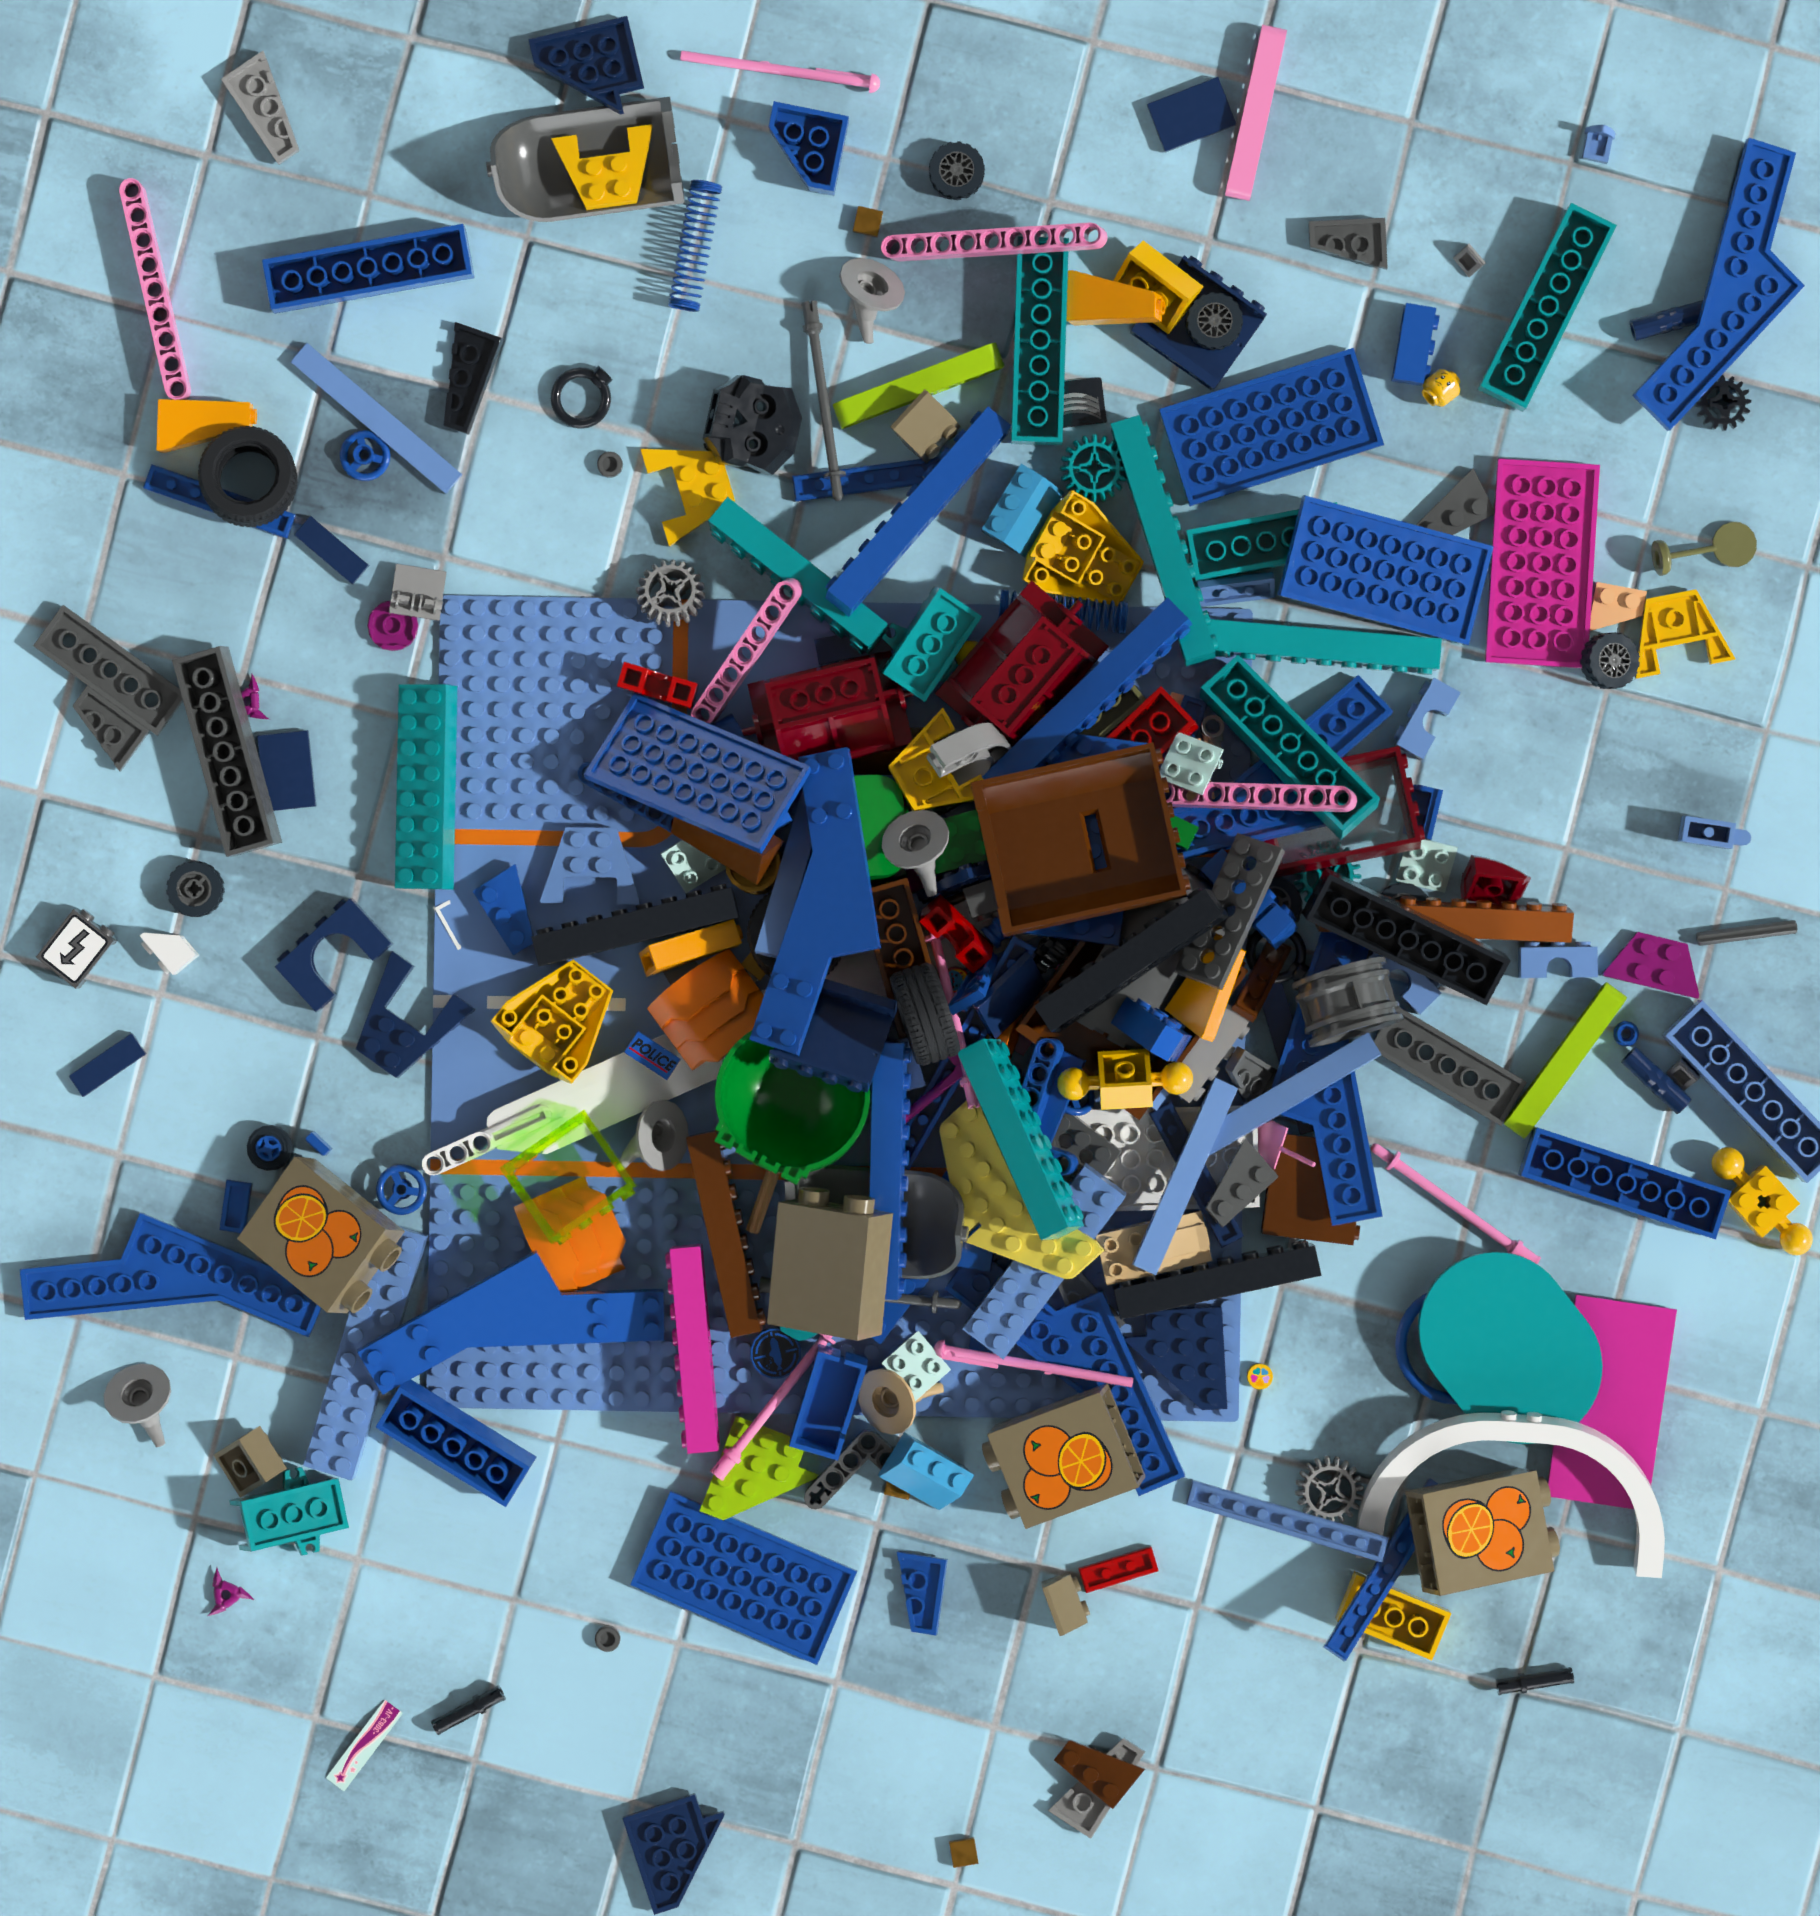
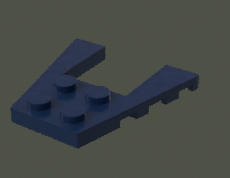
[356,951,475,1078]

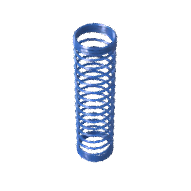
[668,180,723,312]
[998,589,1128,634]

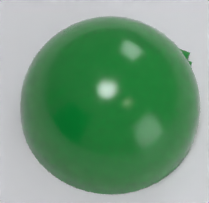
[715,1030,870,1185]

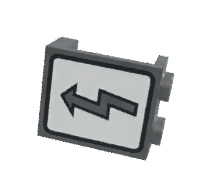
[36,909,117,989]

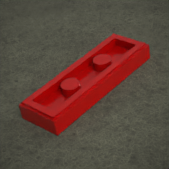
[1078,1546,1159,1593]

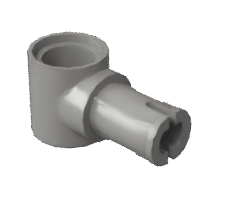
[1200,715,1224,765]

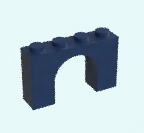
[275,898,394,1012]

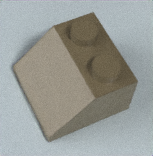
[890,389,961,464]
[214,1426,287,1498]
[1041,1572,1090,1636]

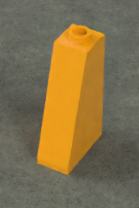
[1066,270,1166,326]
[156,399,257,453]
[638,919,743,977]
[1165,933,1246,1042]

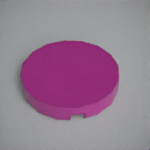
[367,600,419,651]

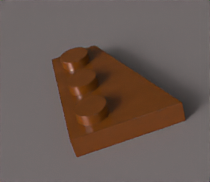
[1054,1739,1145,1809]

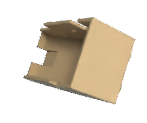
[1095,1210,1212,1285]

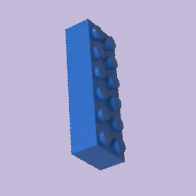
[376,1379,537,1507]

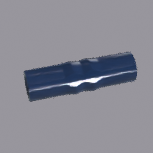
[1629,300,1703,341]
[1621,1047,1692,1114]

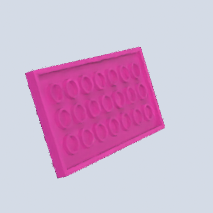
[1485,459,1600,668]

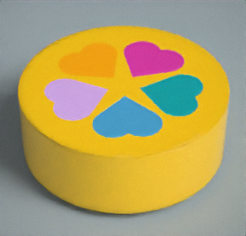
[1247,1363,1273,1389]

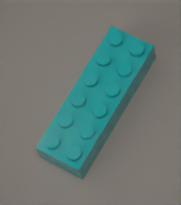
[1185,502,1337,583]

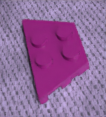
[1602,932,1699,999]

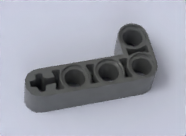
[804,1429,894,1509]

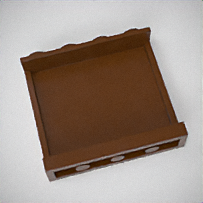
[1261,1134,1360,1245]

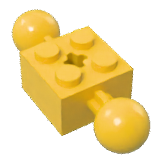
[1057,1049,1193,1110]
[1711,1147,1813,1255]

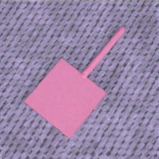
[1258,1120,1316,1169]

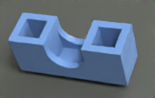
[1394,678,1461,760]
[1518,942,1598,978]
[1366,952,1441,1014]

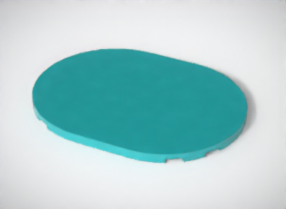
[1418,1251,1603,1444]

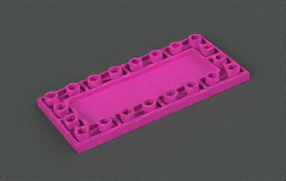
[1547,1294,1677,1509]

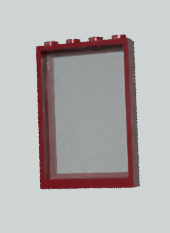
[1263,746,1425,878]

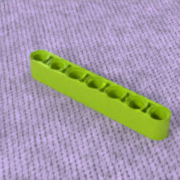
[832,342,1005,429]
[1503,982,1627,1139]

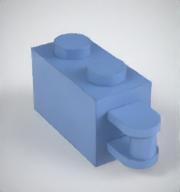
[1677,816,1751,849]

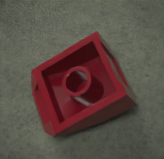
[1460,855,1531,904]

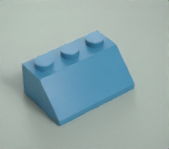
[981,464,1064,558]
[878,1432,974,1510]

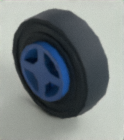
[246,1125,293,1171]

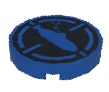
[751,1328,801,1379]

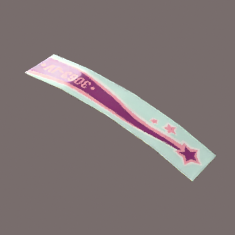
[326,1700,403,1791]

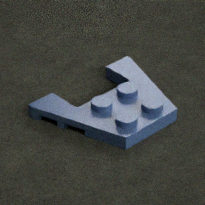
[540,827,640,905]

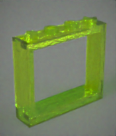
[500,1110,638,1245]

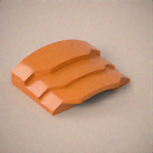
[647,949,764,1071]
[514,1176,626,1292]

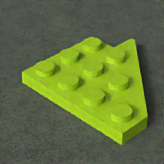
[699,1416,818,1520]

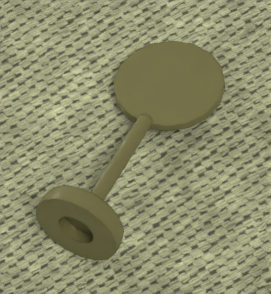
[1651,522,1757,576]

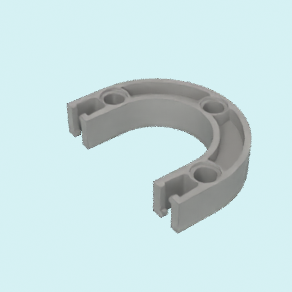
[905,723,1012,816]

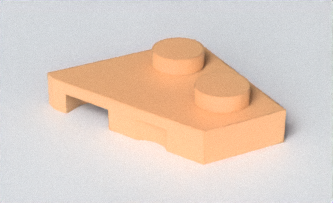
[1590,582,1647,631]

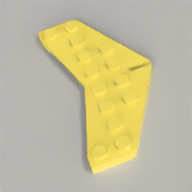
[939,1100,1105,1279]

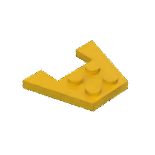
[551,124,653,210]
[641,449,735,547]
[1634,589,1735,679]
[888,708,984,811]

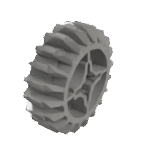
[636,559,705,628]
[1295,1456,1364,1523]

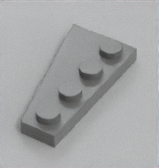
[221,51,300,164]
[1048,1738,1146,1839]

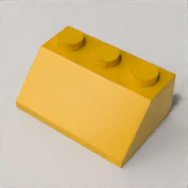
[1113,240,1203,334]

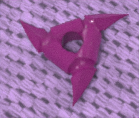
[241,673,269,719]
[207,1568,254,1616]

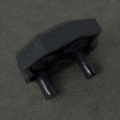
[703,375,802,475]

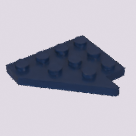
[916,860,992,904]

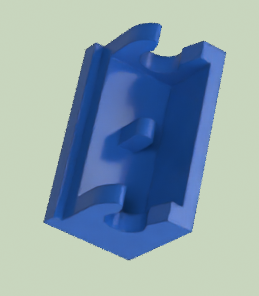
[1402,784,1443,840]

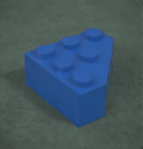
[769,101,849,196]
[1111,997,1193,1062]

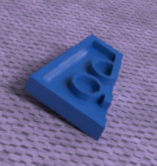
[472,864,534,956]
[948,952,999,1015]
[897,1551,948,1636]

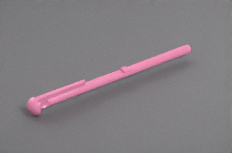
[680,50,880,93]
[933,1340,1133,1388]

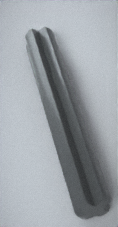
[1696,920,1798,946]

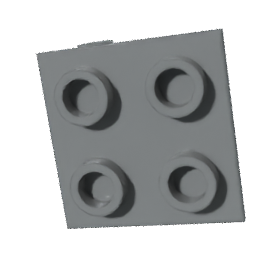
[389,564,446,621]

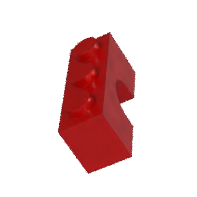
[617,662,699,709]
[919,894,994,974]

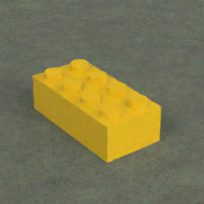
[1335,1571,1451,1660]

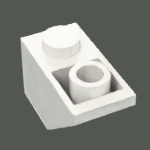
[140,933,199,975]

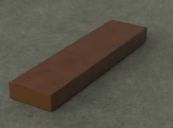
[1231,940,1292,1023]

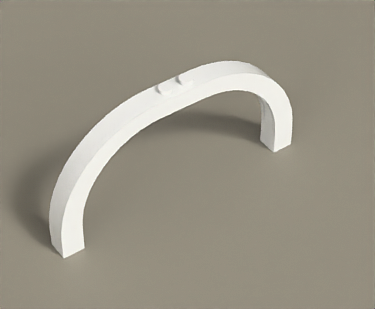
[1355,1410,1665,1578]

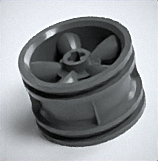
[1291,957,1404,1047]

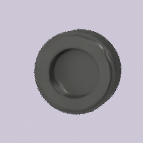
[597,452,623,478]
[595,1625,621,1652]

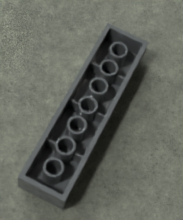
[172,646,282,857]

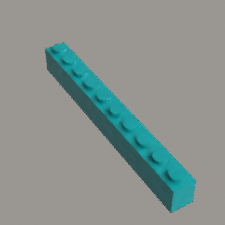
[1111,415,1219,666]
[1207,619,1442,675]

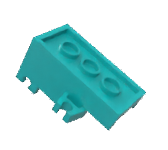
[881,586,982,702]
[229,1467,349,1556]

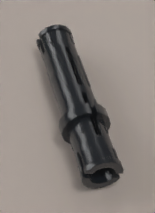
[1496,1667,1574,1696]
[431,1685,506,1735]

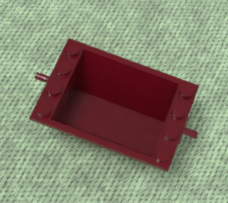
[935,580,1109,747]
[742,651,914,761]

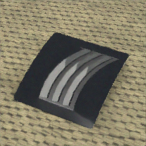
[1063,377,1107,428]

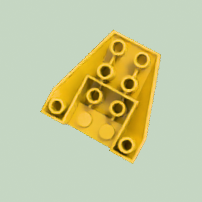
[1022,490,1144,606]
[491,959,613,1084]

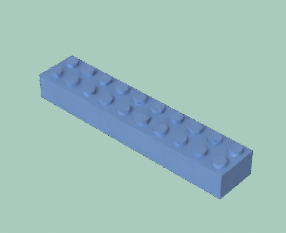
[303,1226,429,1481]

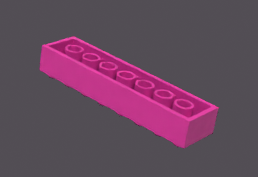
[665,1244,720,1454]

